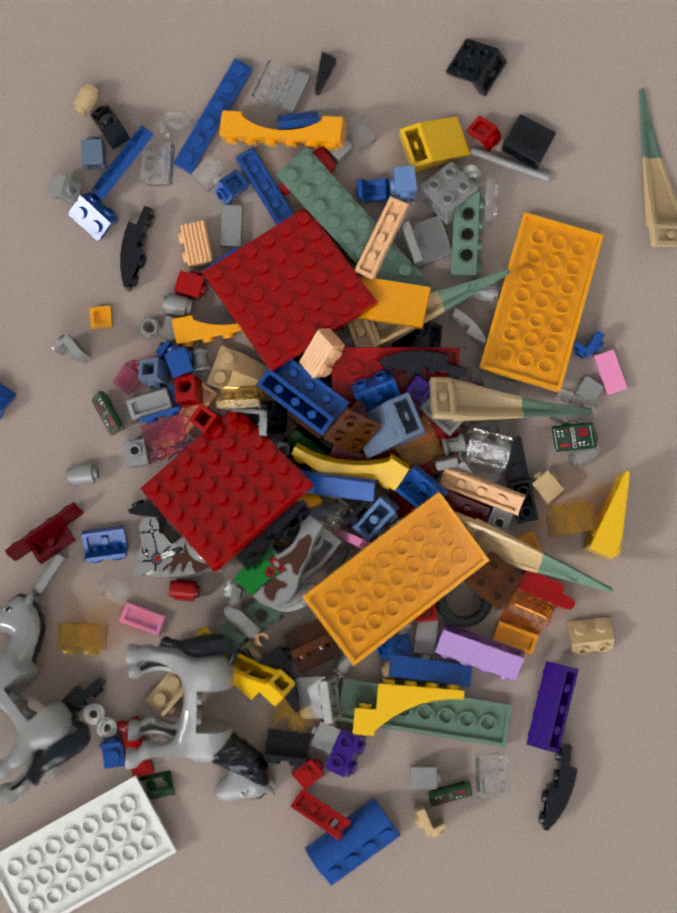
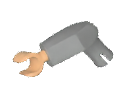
[224,587,268,646]

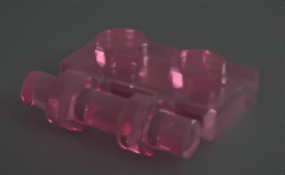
[141,414,191,461]

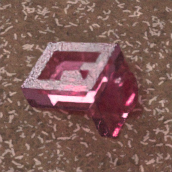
[113,359,140,395]

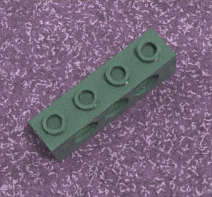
[451,192,484,278]
[218,600,294,647]

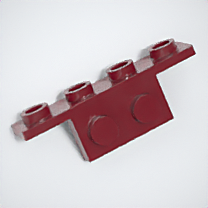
[5,502,84,565]

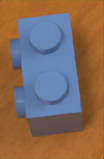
[389,165,417,204]
[352,493,400,542]

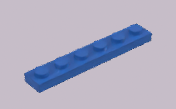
[174,58,253,175]

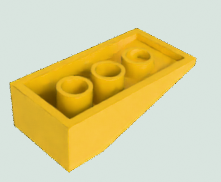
[583,471,630,560]

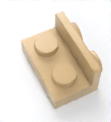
[145,672,184,717]

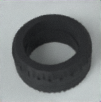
[436,575,492,627]

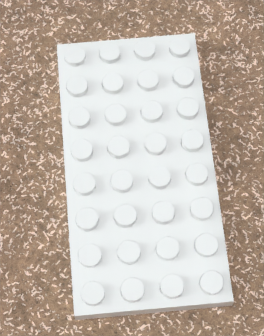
[0,775,178,913]

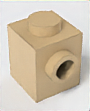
[531,470,564,504]

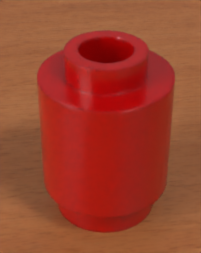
[169,579,200,602]

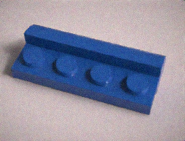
[256,360,350,436]
[305,798,401,886]

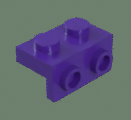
[325,729,367,777]

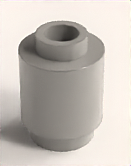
[471,278,500,303]
[162,293,194,317]
[568,444,601,468]
[67,463,99,486]

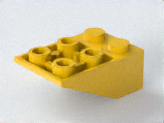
[399,116,470,173]

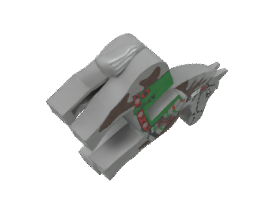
[131,515,344,612]

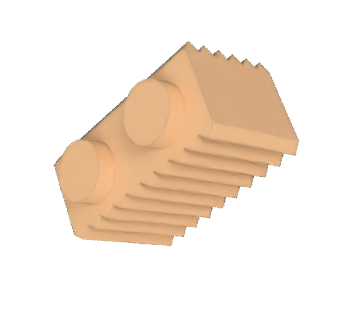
[178,220,214,269]
[299,328,345,378]

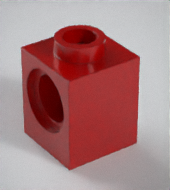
[174,373,203,408]

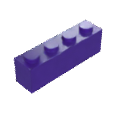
[526,661,579,753]

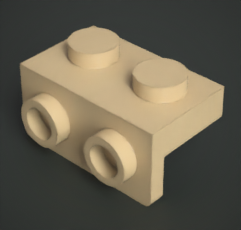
[567,617,615,655]
[413,803,447,838]

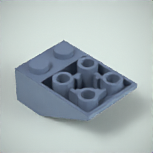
[363,392,426,459]

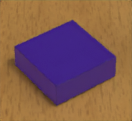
[405,374,430,404]

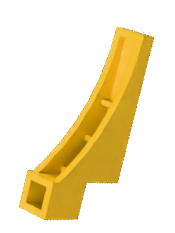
[291,442,409,490]
[195,626,296,706]
[353,679,464,736]

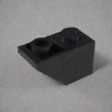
[90,104,131,150]

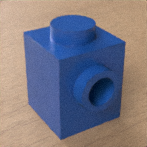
[163,345,193,378]

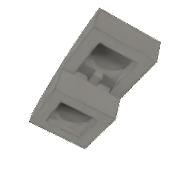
[451,308,486,346]

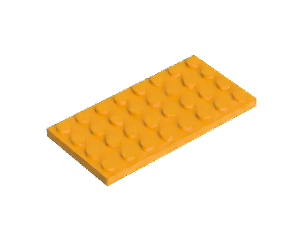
[478,212,604,393]
[302,492,489,666]

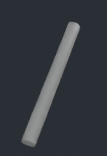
[470,147,551,182]

